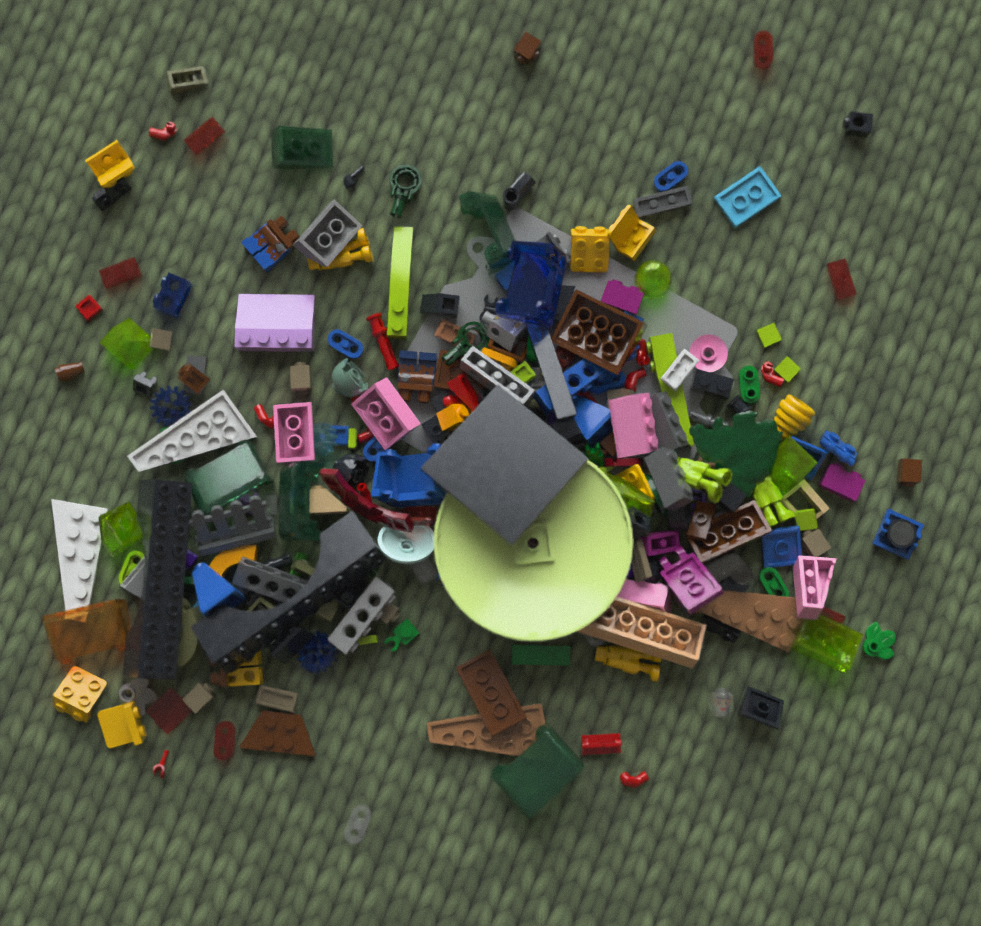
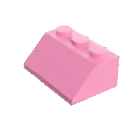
[351,378,421,450]
[608,393,658,458]
[273,402,315,465]

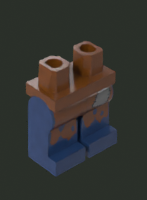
[398,350,437,404]

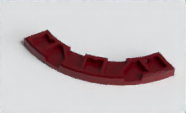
[319,468,414,532]

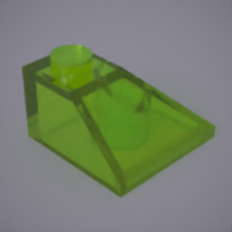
[99,318,153,371]
[770,436,817,494]
[98,502,143,557]

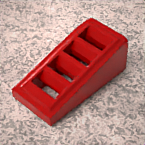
[446,373,479,411]

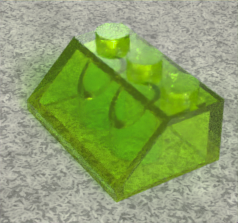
[790,614,863,673]

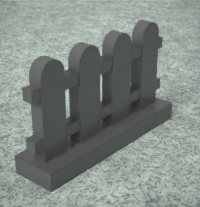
[189,496,276,556]

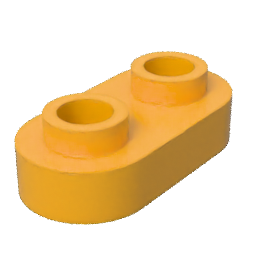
[481,348,518,372]

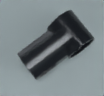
[503,172,536,210]

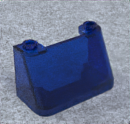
[495,240,567,328]

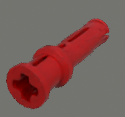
[366,313,399,371]

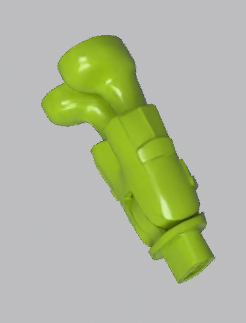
[677,457,732,503]
[753,475,795,528]

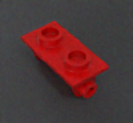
[581,733,622,755]

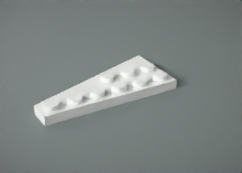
[127,390,257,472]
[51,499,110,623]

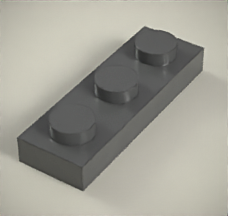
[632,186,693,219]

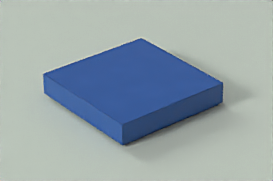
[761,526,802,568]

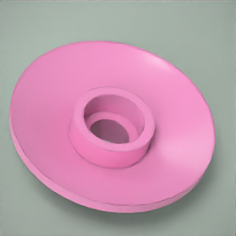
[689,334,728,372]

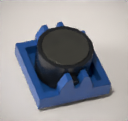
[872,509,924,560]

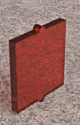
[146,687,193,734]

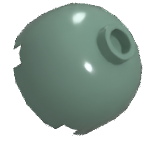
[332,358,368,398]

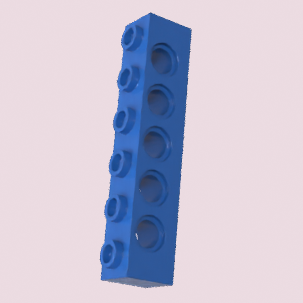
[533,345,640,415]

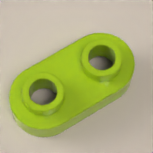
[119,551,144,584]

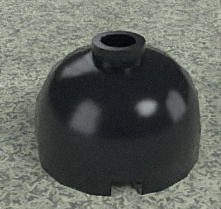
[333,454,369,491]

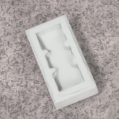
[660,349,699,391]

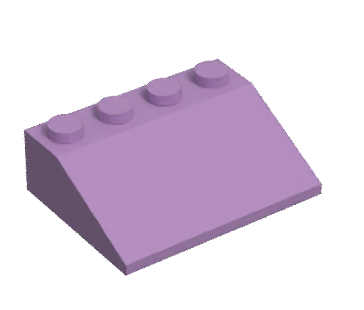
[235,294,315,352]

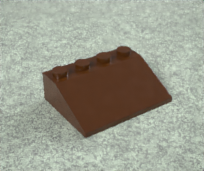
[551,289,648,375]

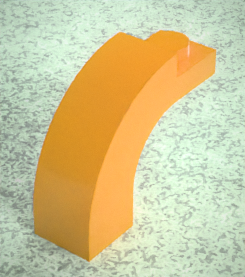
[209,544,259,578]

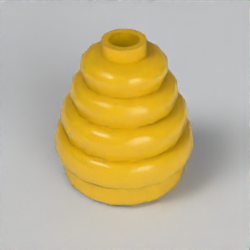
[774,394,815,441]

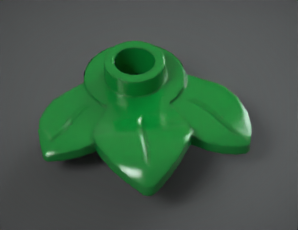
[862,622,896,660]

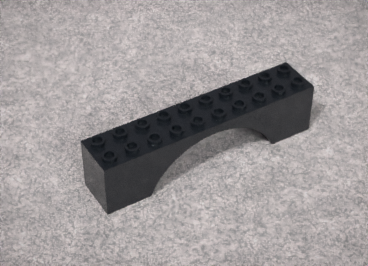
[123,479,193,680]
[191,511,387,674]

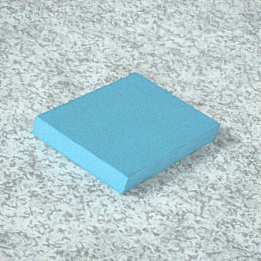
[713,166,782,229]

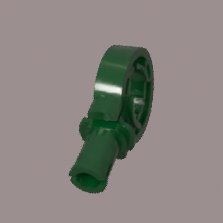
[390,165,422,218]
[441,321,490,367]

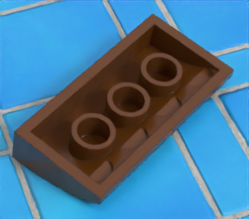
[684,500,772,563]

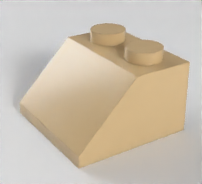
[306,486,350,515]

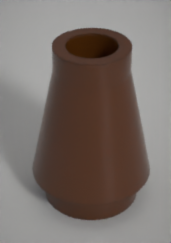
[55,362,85,383]

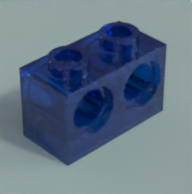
[153,272,193,319]

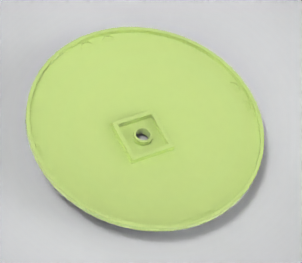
[434,460,633,641]

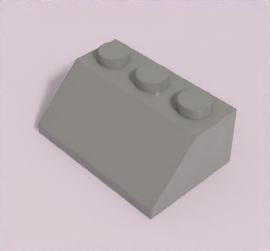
[293,200,363,267]

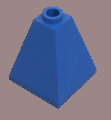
[572,395,613,448]
[192,563,247,616]

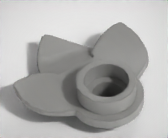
[119,678,158,715]

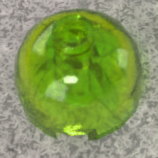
[634,260,672,299]

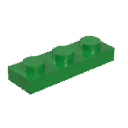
[512,645,570,666]

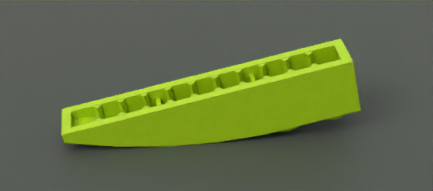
[387,226,413,340]
[646,333,694,448]

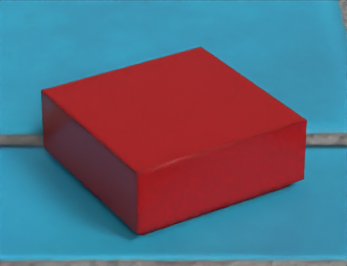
[75,294,103,322]

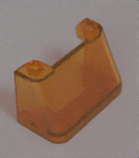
[42,599,131,665]

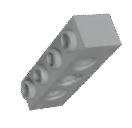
[460,346,535,407]
[327,577,396,654]

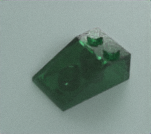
[271,126,333,169]

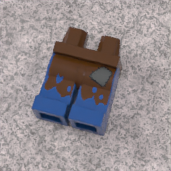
[241,216,300,273]

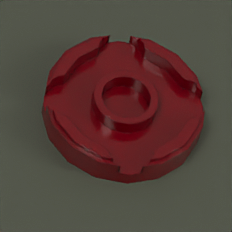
[604,458,643,466]

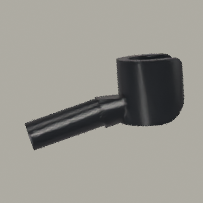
[343,166,365,189]

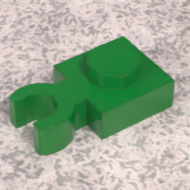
[583,442,604,468]
[385,618,420,652]

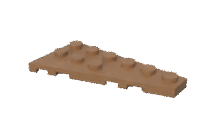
[698,591,804,652]
[427,703,552,762]

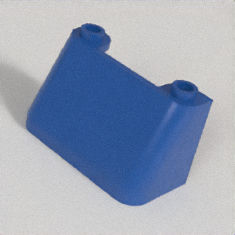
[371,444,447,508]

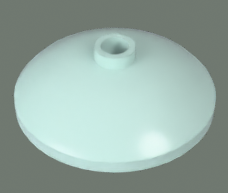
[378,518,434,564]

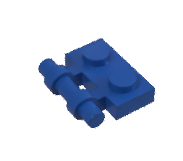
[819,430,857,467]

